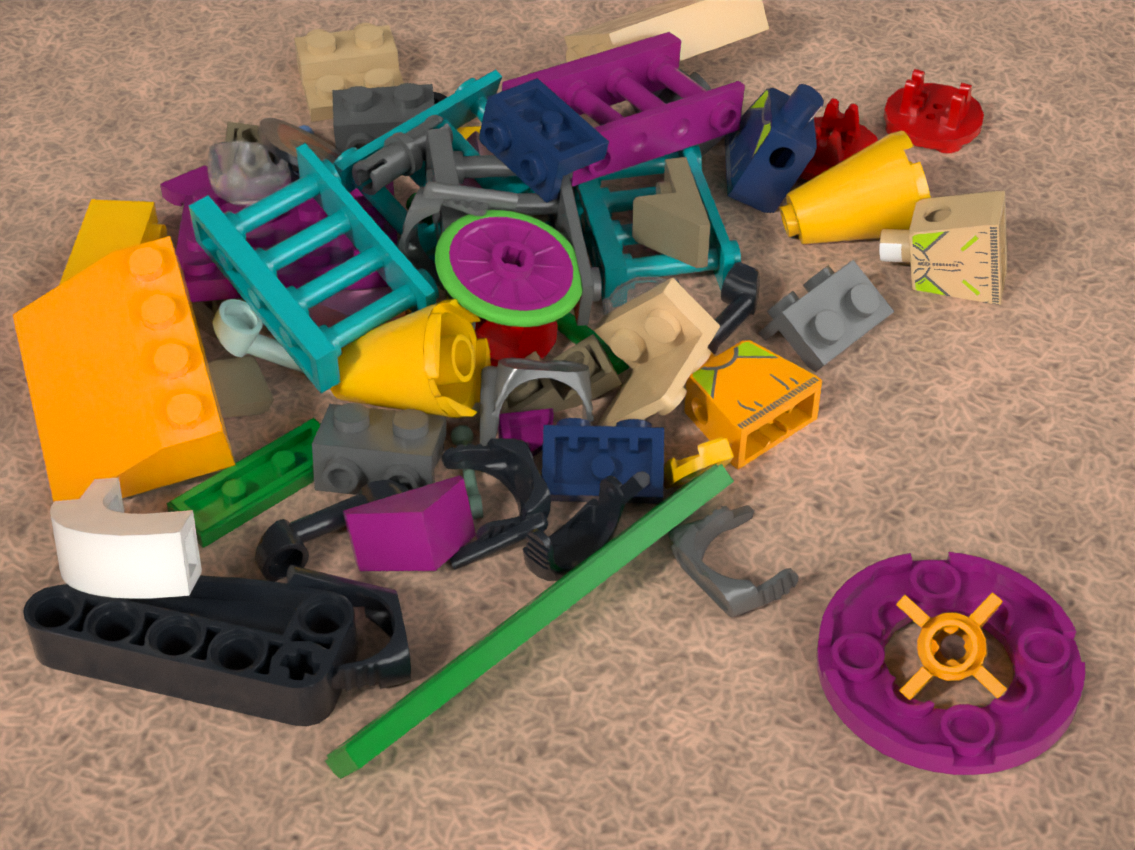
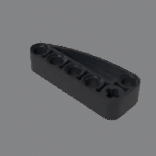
[23,575,359,727]

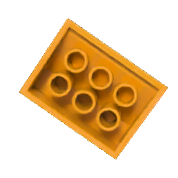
[13,236,236,502]

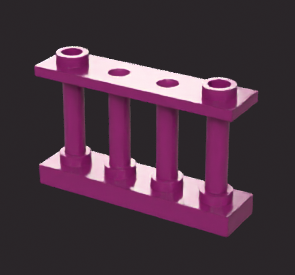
[502,31,745,186]

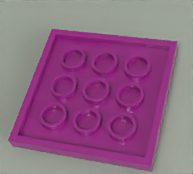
[176,181,398,302]

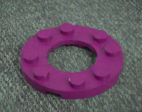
[816,552,1086,775]

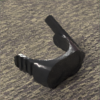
[442,438,551,570]
[522,471,650,581]
[287,565,411,691]

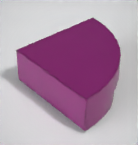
[160,165,231,207]
[497,408,554,457]

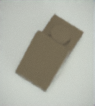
[632,157,710,268]

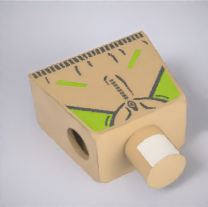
[879,191,1007,305]

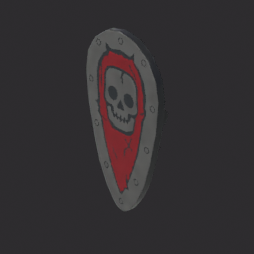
[258,118,343,183]

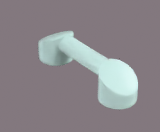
[213,299,303,373]

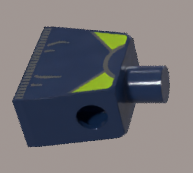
[725,84,824,213]

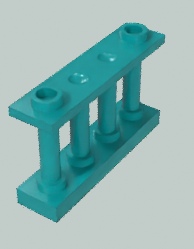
[333,69,535,263]
[189,143,439,393]
[572,144,741,309]

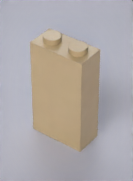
[564,0,769,62]

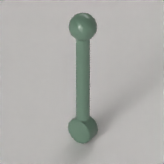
[450,425,483,519]

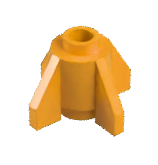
[896,592,1007,700]

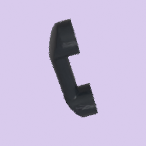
[708,262,760,355]
[255,480,409,582]

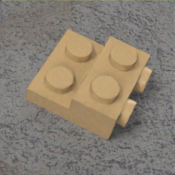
[294,23,404,122]

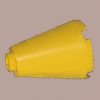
[779,131,931,244]
[330,299,491,418]

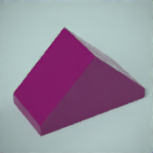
[343,475,476,571]

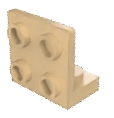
[593,277,720,426]

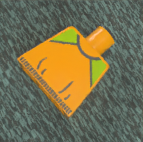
[684,340,822,470]

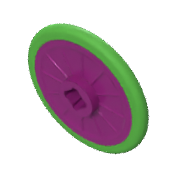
[435,210,583,327]

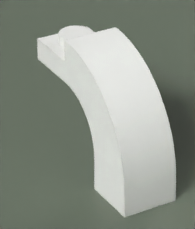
[50,477,202,598]

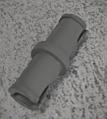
[352,115,453,195]

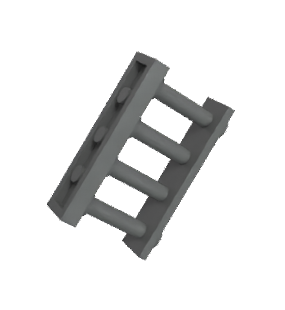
[424,129,601,331]

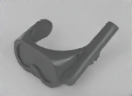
[397,181,518,291]
[480,358,594,446]
[668,505,799,618]

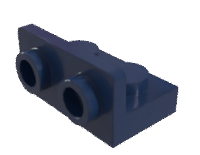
[479,78,609,203]
[542,418,664,504]

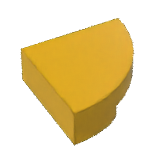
[663,437,734,489]

